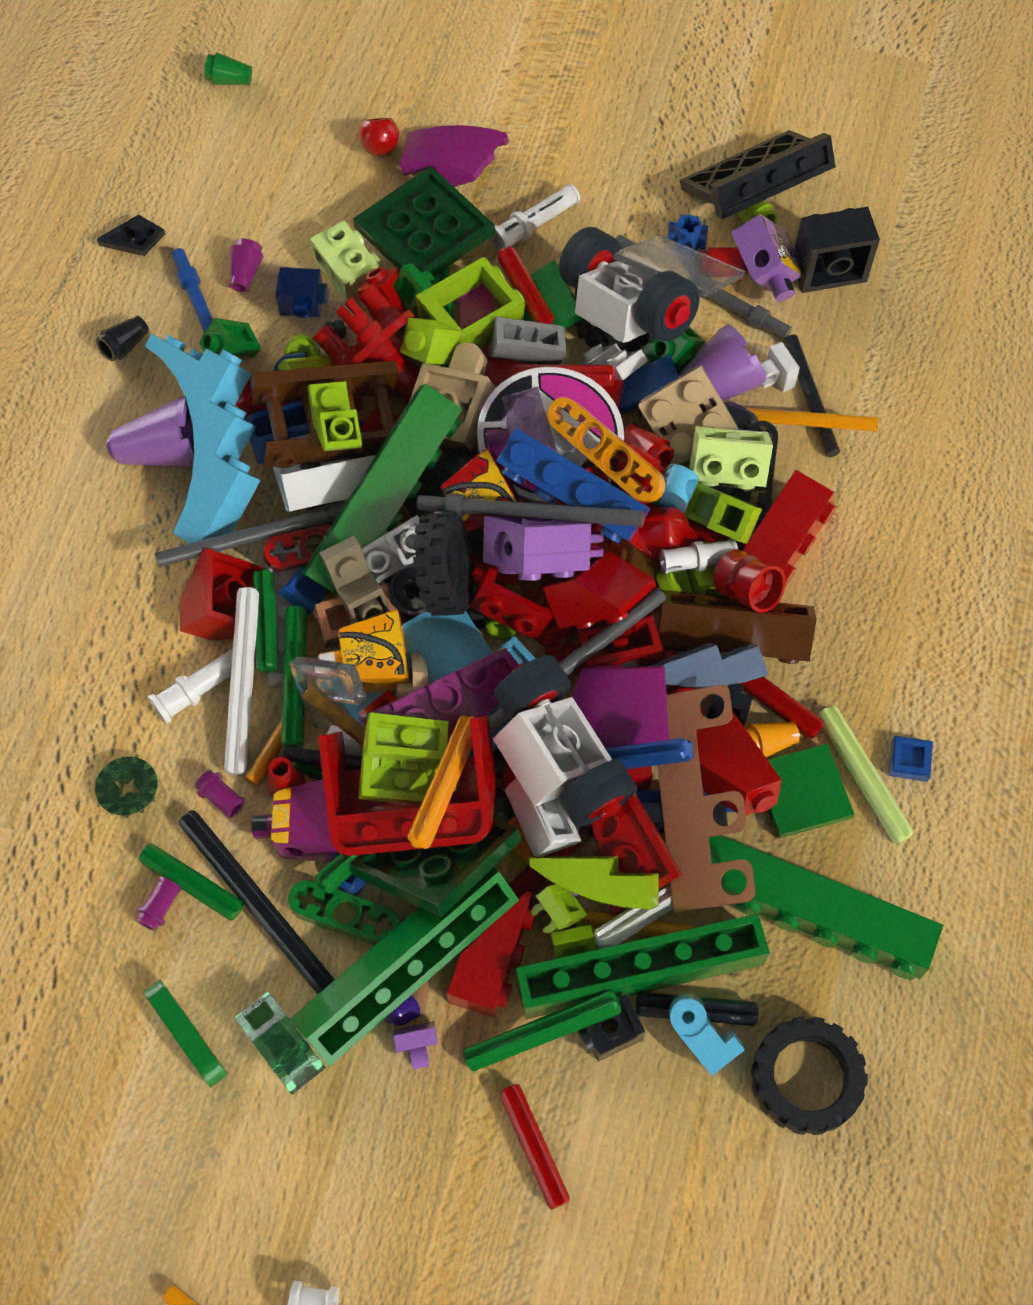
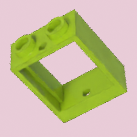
[416,257,526,349]

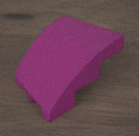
[399,125,509,187]
[570,665,669,748]

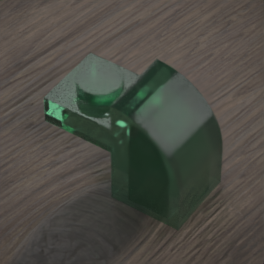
[234,991,326,1095]

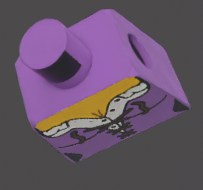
[731,214,802,302]

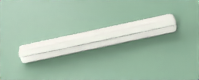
[224,587,259,775]

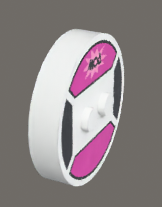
[477,367,624,505]

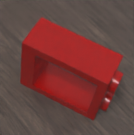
[469,563,555,640]

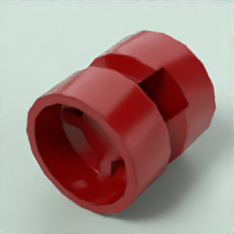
[713,549,786,613]

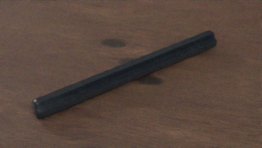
[179,810,335,995]

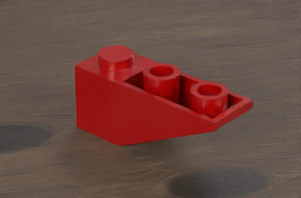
[447,891,536,1018]

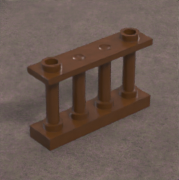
[250,361,398,468]

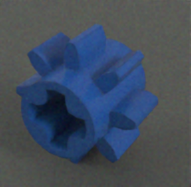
[667,214,708,257]

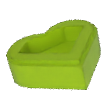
[656,568,695,593]

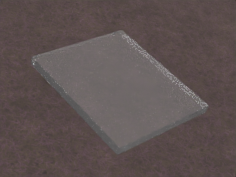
[614,235,745,298]

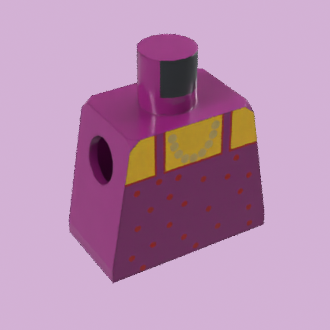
[252,779,339,862]

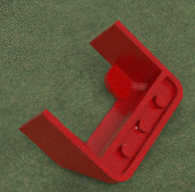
[318,715,496,856]

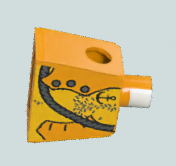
[319,610,411,693]

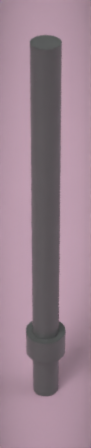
[616,235,792,339]
[417,493,645,527]
[155,500,345,567]
[489,588,666,734]

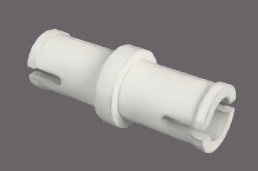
[659,539,738,574]

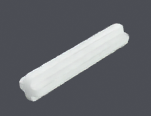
[594,882,673,949]

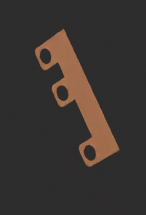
[657,685,755,913]

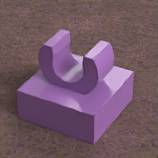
[393,1021,438,1070]

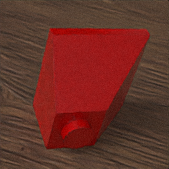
[180,548,266,641]

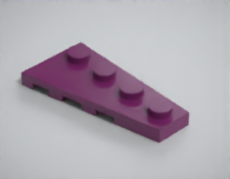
[358,648,519,742]

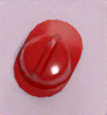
[629,496,698,565]

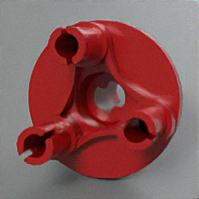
[312,283,420,405]

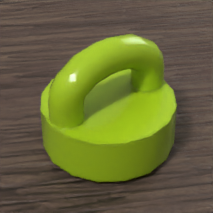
[284,334,320,357]

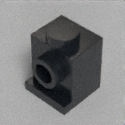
[577,994,645,1062]

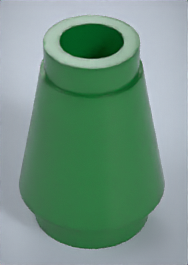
[204,52,253,86]

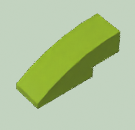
[529,856,659,910]

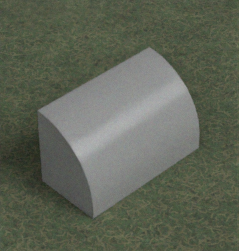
[487,317,566,365]

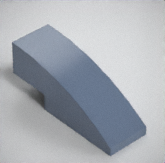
[645,642,769,687]

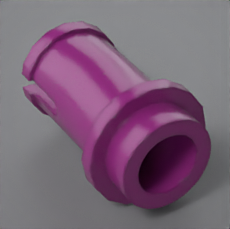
[195,770,245,819]
[135,877,181,931]

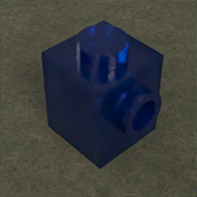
[275,267,329,318]

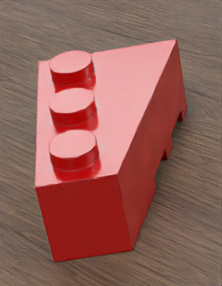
[743,470,837,585]

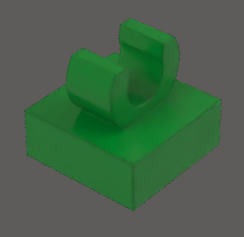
[394,263,438,314]

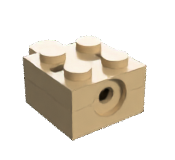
[409,343,496,458]
[638,364,738,465]

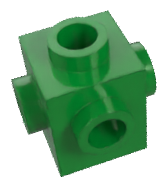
[642,326,705,374]

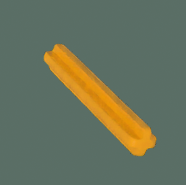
[408,715,475,849]

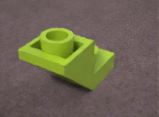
[308,381,362,451]

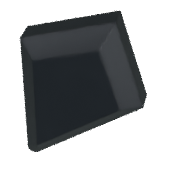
[97,214,166,256]

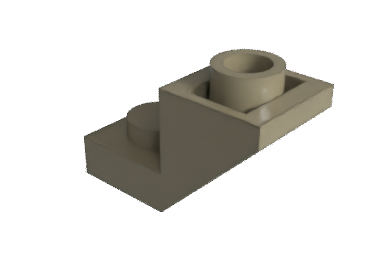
[319,536,390,624]

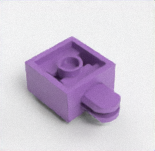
[483,516,604,580]

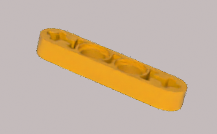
[547,397,665,503]

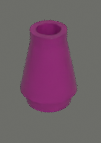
[229,238,264,292]

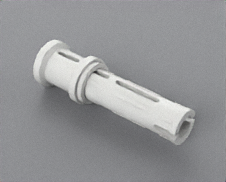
[489,184,581,252]
[147,648,233,725]

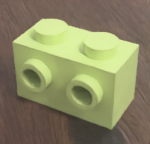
[310,220,383,302]
[689,426,773,490]

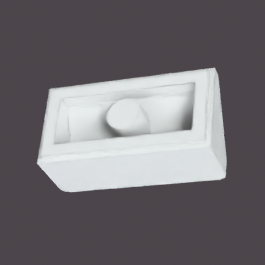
[505,778,581,857]

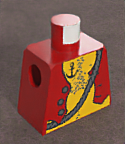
[431,448,522,534]

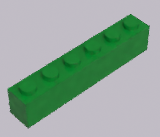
[301,384,462,597]
[709,835,944,980]
[290,867,519,1067]
[516,914,770,1020]

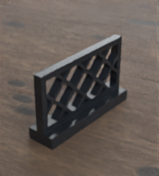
[680,130,836,219]

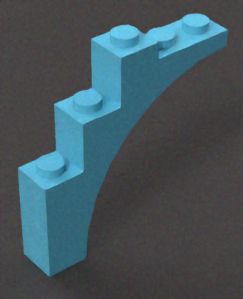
[145,334,261,553]

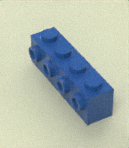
[496,428,651,543]

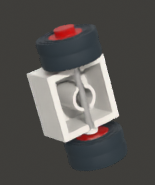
[559,227,700,343]
[493,655,637,827]

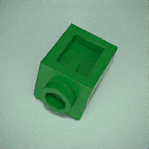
[200,318,261,357]

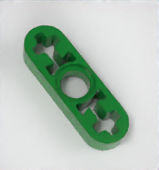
[288,880,400,945]
[143,979,228,1088]

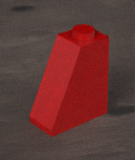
[696,712,782,816]

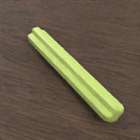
[818,705,913,844]

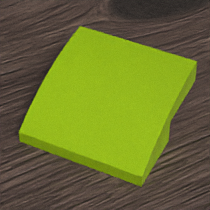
[358,712,448,805]

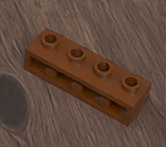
[658,590,817,664]

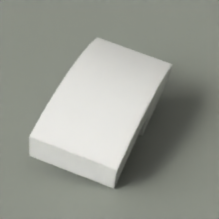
[579,343,648,380]
[361,515,420,583]

